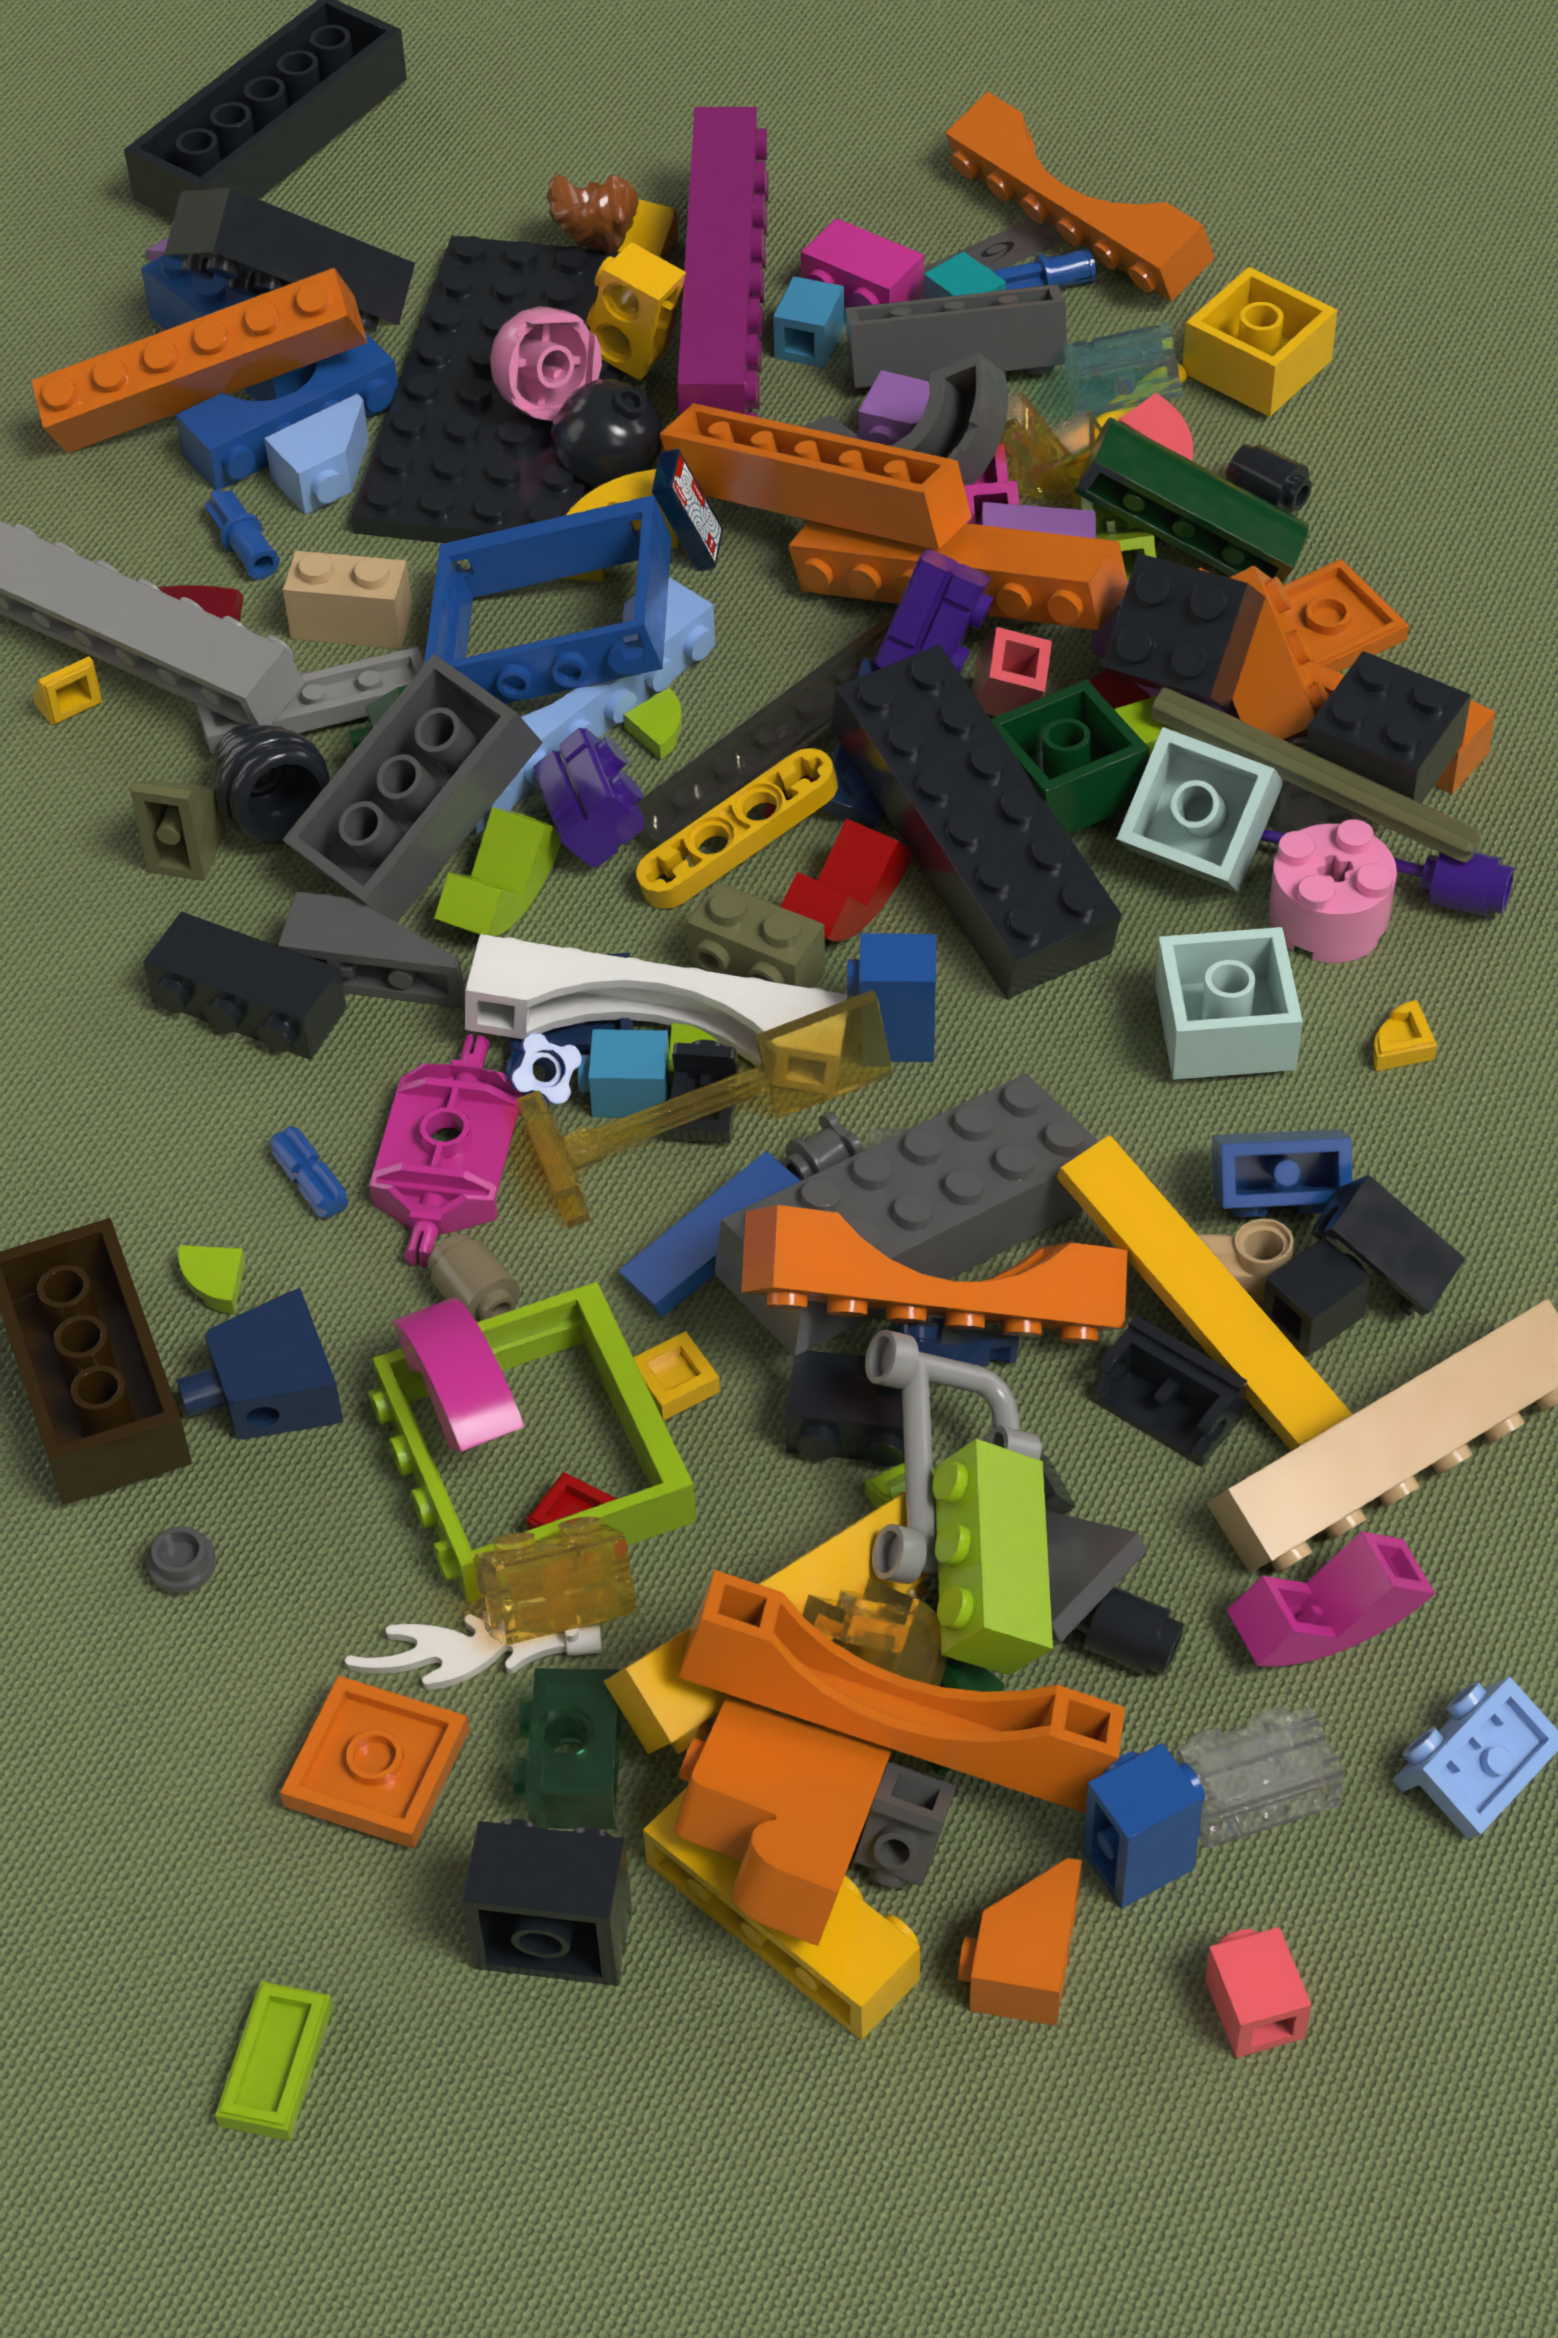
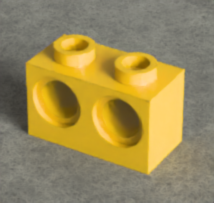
[586,242,686,381]

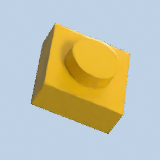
[633,1331,720,1421]

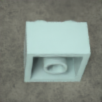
[1117,727,1284,893]
[1155,927,1303,1080]

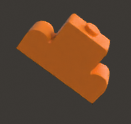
[673,1696,892,1946]

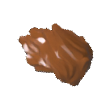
[546,174,639,254]

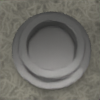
[147,1526,216,1593]

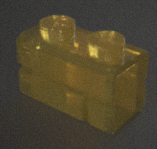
[473,1516,637,1646]

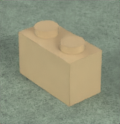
[283,551,413,649]

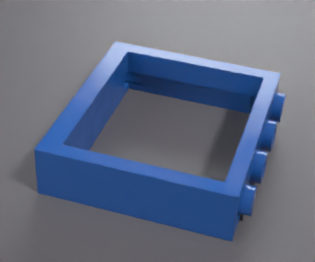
[424,495,672,704]

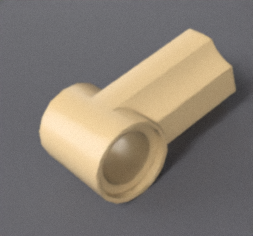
[1198,1219,1294,1305]

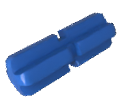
[270,1126,348,1219]

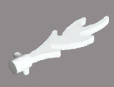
[345,1614,603,1690]

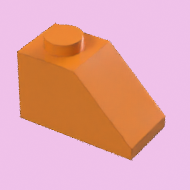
[958,1858,1082,2026]

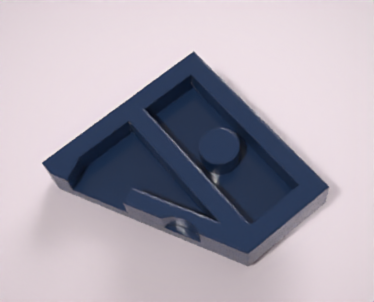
[886,1315,1020,1367]

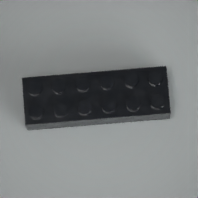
[124,0,407,219]
[831,644,1122,999]

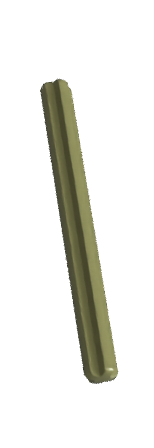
[1151,687,1482,863]

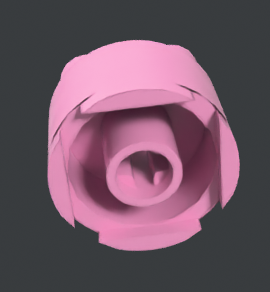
[1268,819,1397,963]

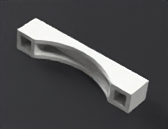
[465,934,847,1090]

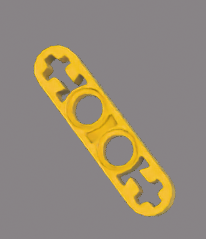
[636,748,838,909]

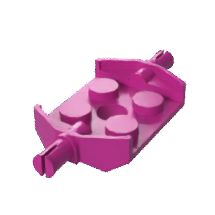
[369,1034,525,1267]

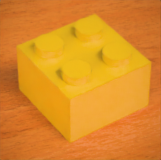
[1182,267,1338,417]

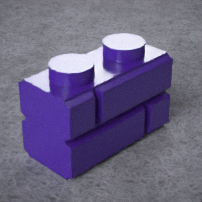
[874,549,994,675]
[533,728,645,867]

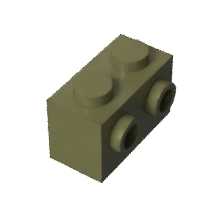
[687,882,825,988]

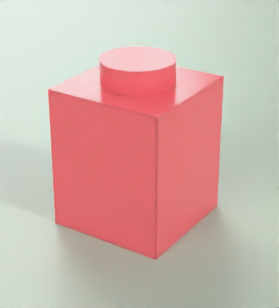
[972,627,1052,716]
[1205,1927,1312,2058]

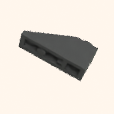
[278,892,465,1008]

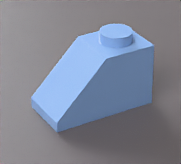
[264,394,369,515]

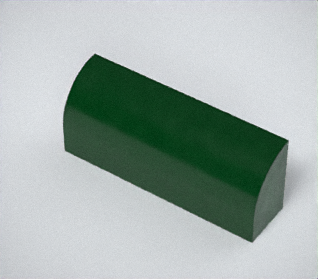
[1073,417,1309,583]

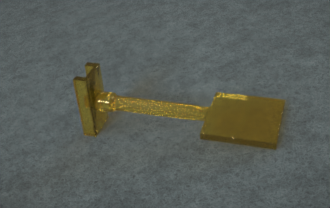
[516,990,893,1229]

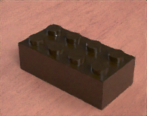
[0,1218,192,1505]

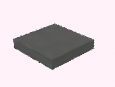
[1045,1510,1147,1642]

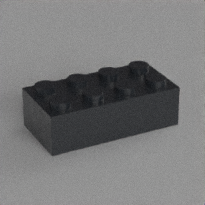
[164,188,415,332]

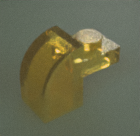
[1001,392,1102,500]
[802,1578,947,1686]

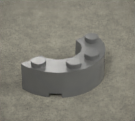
[802,353,1008,485]

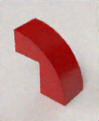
[780,818,914,941]

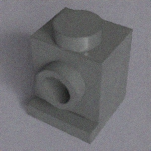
[854,1762,957,1888]

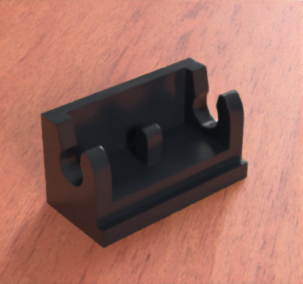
[1312,1174,1465,1316]
[1091,1315,1247,1467]

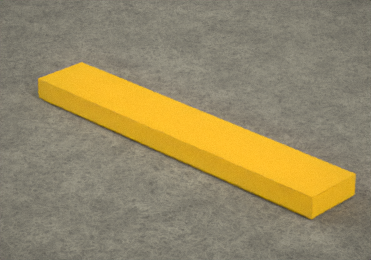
[1056,1135,1353,1451]

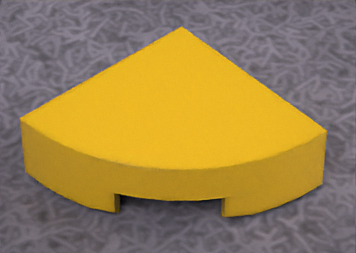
[1373,1000,1437,1071]

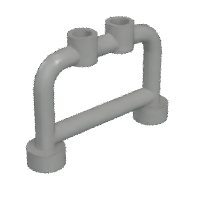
[865,1330,1041,1584]

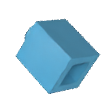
[773,276,844,368]
[578,1029,669,1118]

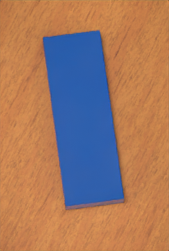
[618,1151,800,1318]

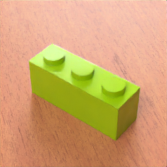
[932,1438,1053,1676]

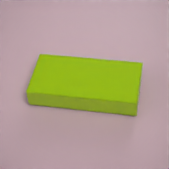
[215,1981,334,2141]

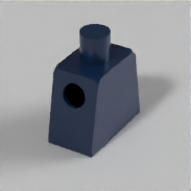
[176,1288,343,1439]

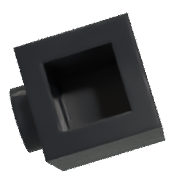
[1263,1237,1370,1357]

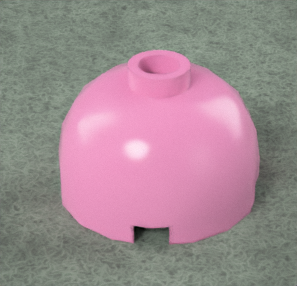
[490,306,602,421]

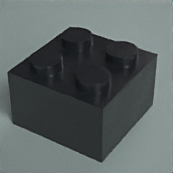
[1101,553,1265,710]
[1305,651,1471,803]
[461,1819,632,1986]

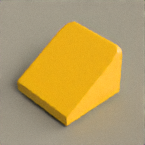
[617,199,678,260]
[33,656,102,725]

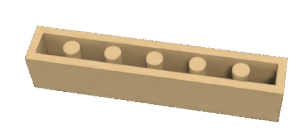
[1206,1299,1558,1574]

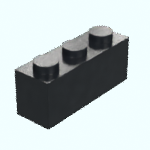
[143,911,347,1060]

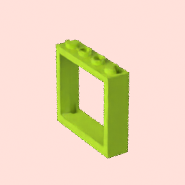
[368,1282,696,1603]

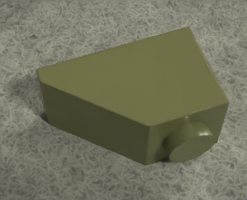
[130,781,226,881]

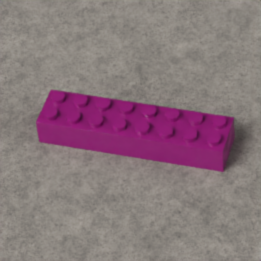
[677,107,769,417]

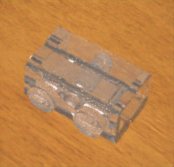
[1176,1707,1344,1849]

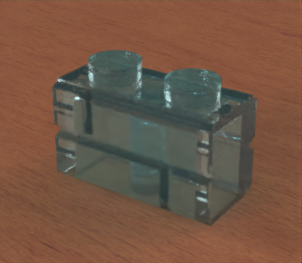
[1063,322,1183,419]

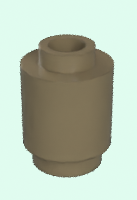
[428,1234,520,1322]

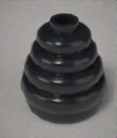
[212,724,330,845]

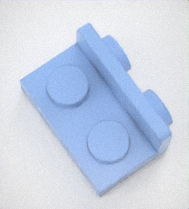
[1393,1676,1558,1839]

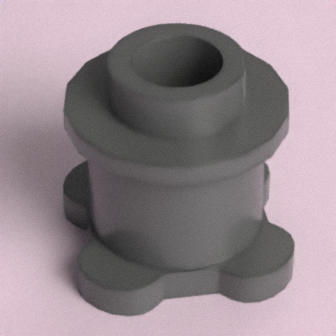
[783,1111,864,1181]

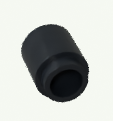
[1226,444,1312,513]
[1076,1586,1185,1675]

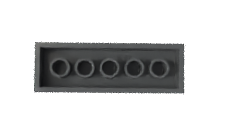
[714,1073,1099,1357]

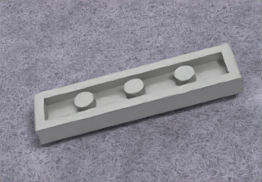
[195,647,424,754]

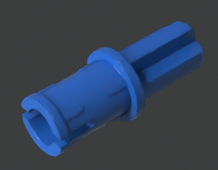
[993,248,1096,290]
[205,489,280,579]

